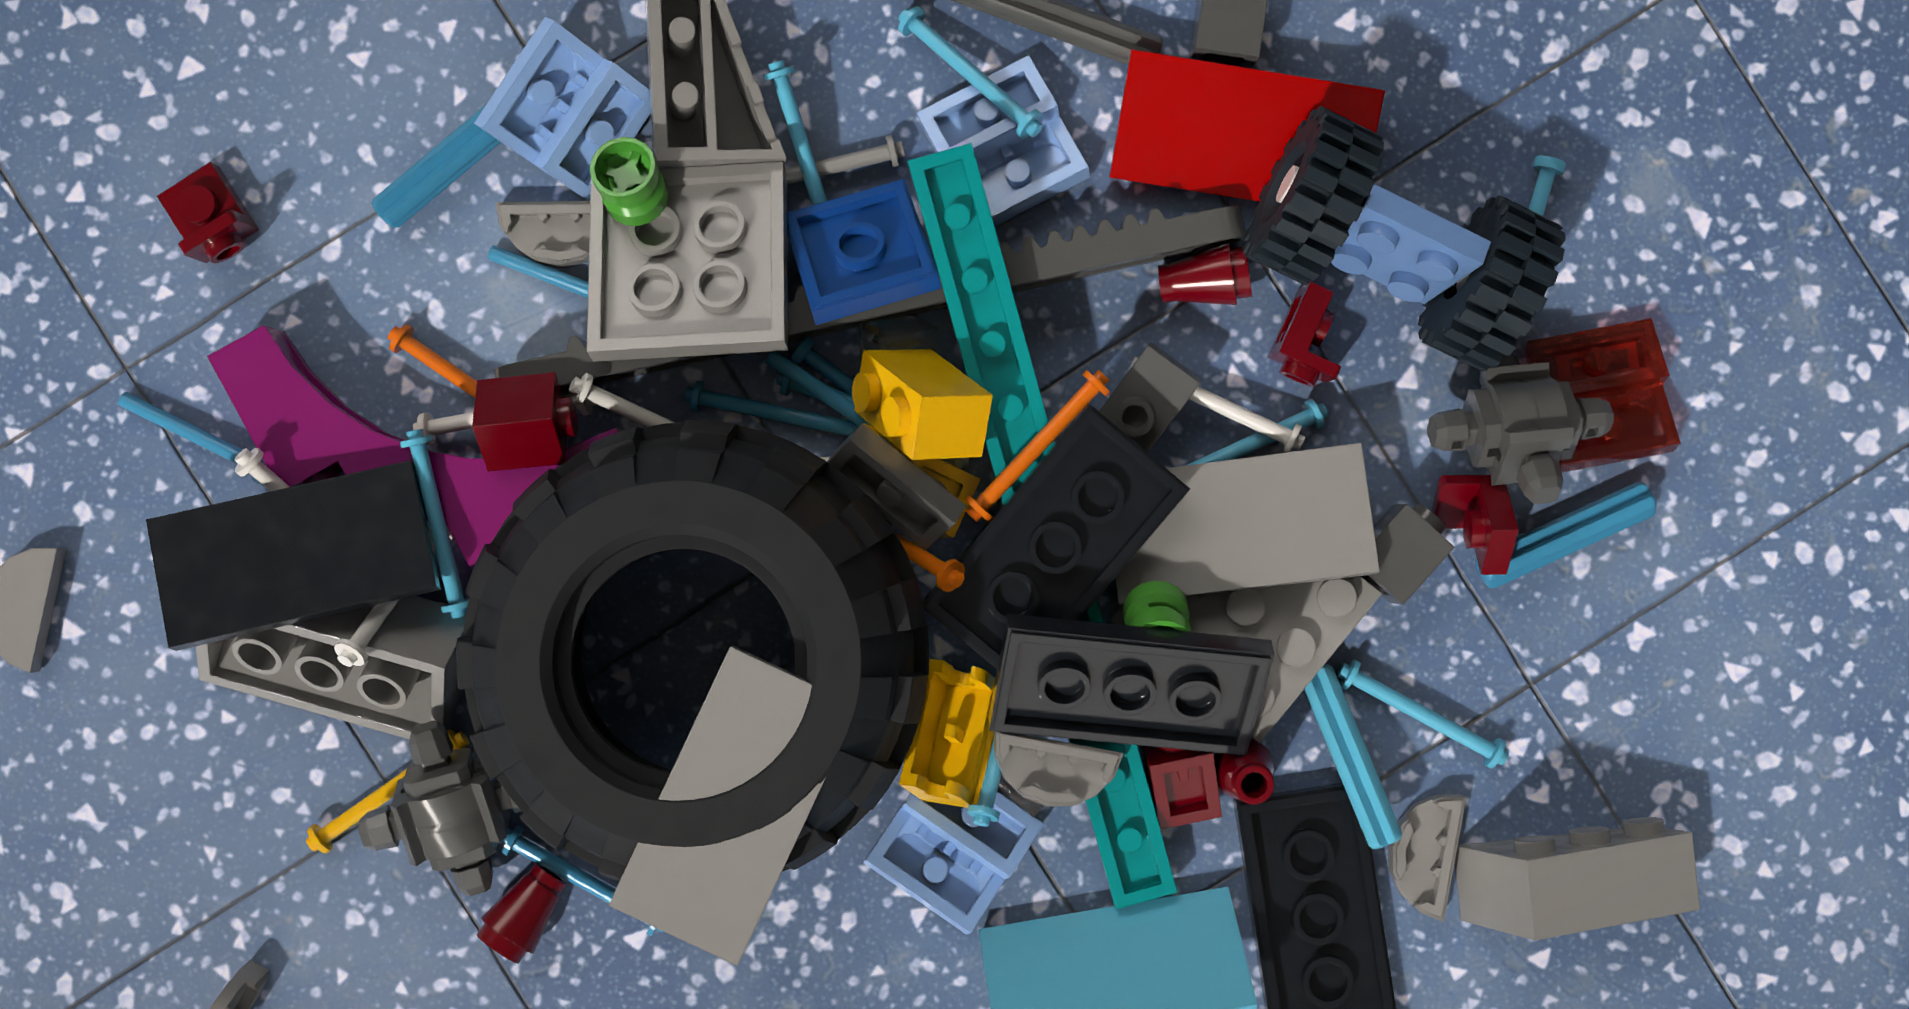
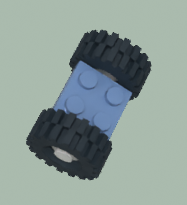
[1243,106,1566,371]

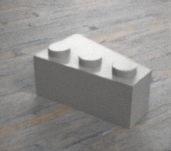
[645,0,787,169]
[1455,817,1700,941]

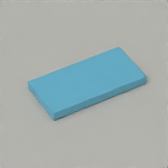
[978,887,1257,1009]

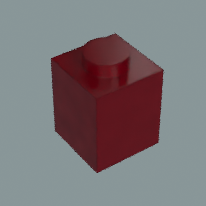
[472,372,578,472]

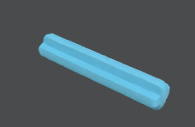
[1304,664,1402,849]

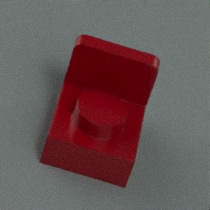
[157,162,259,263]
[1268,281,1342,387]
[1431,475,1519,575]
[1141,745,1222,830]

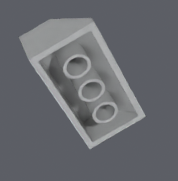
[196,596,466,739]

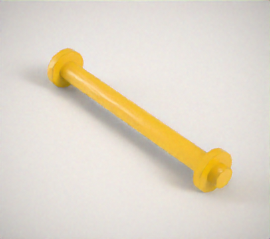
[306,729,470,854]

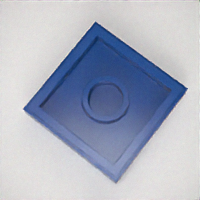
[787,178,941,325]

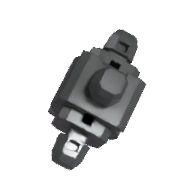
[1427,353,1614,504]
[358,721,521,896]

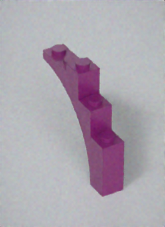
[207,325,625,566]

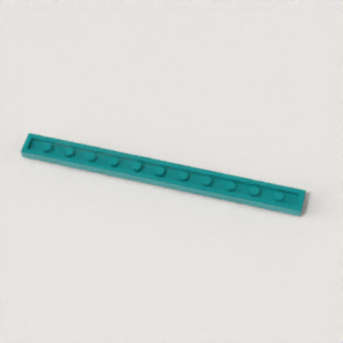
[908,143,1178,910]

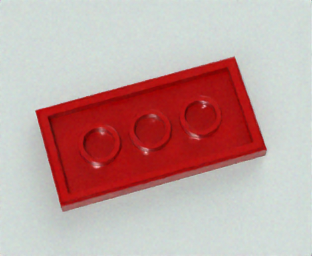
[1109,49,1385,202]

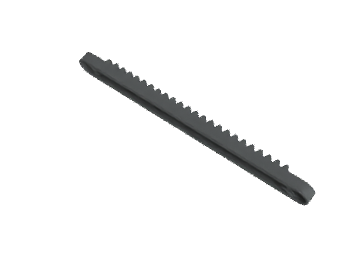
[494,205,1246,393]

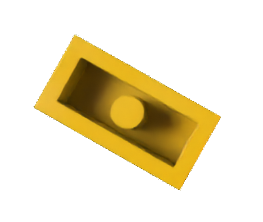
[852,349,993,460]

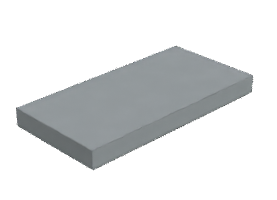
[1115,443,1380,605]
[608,645,826,966]

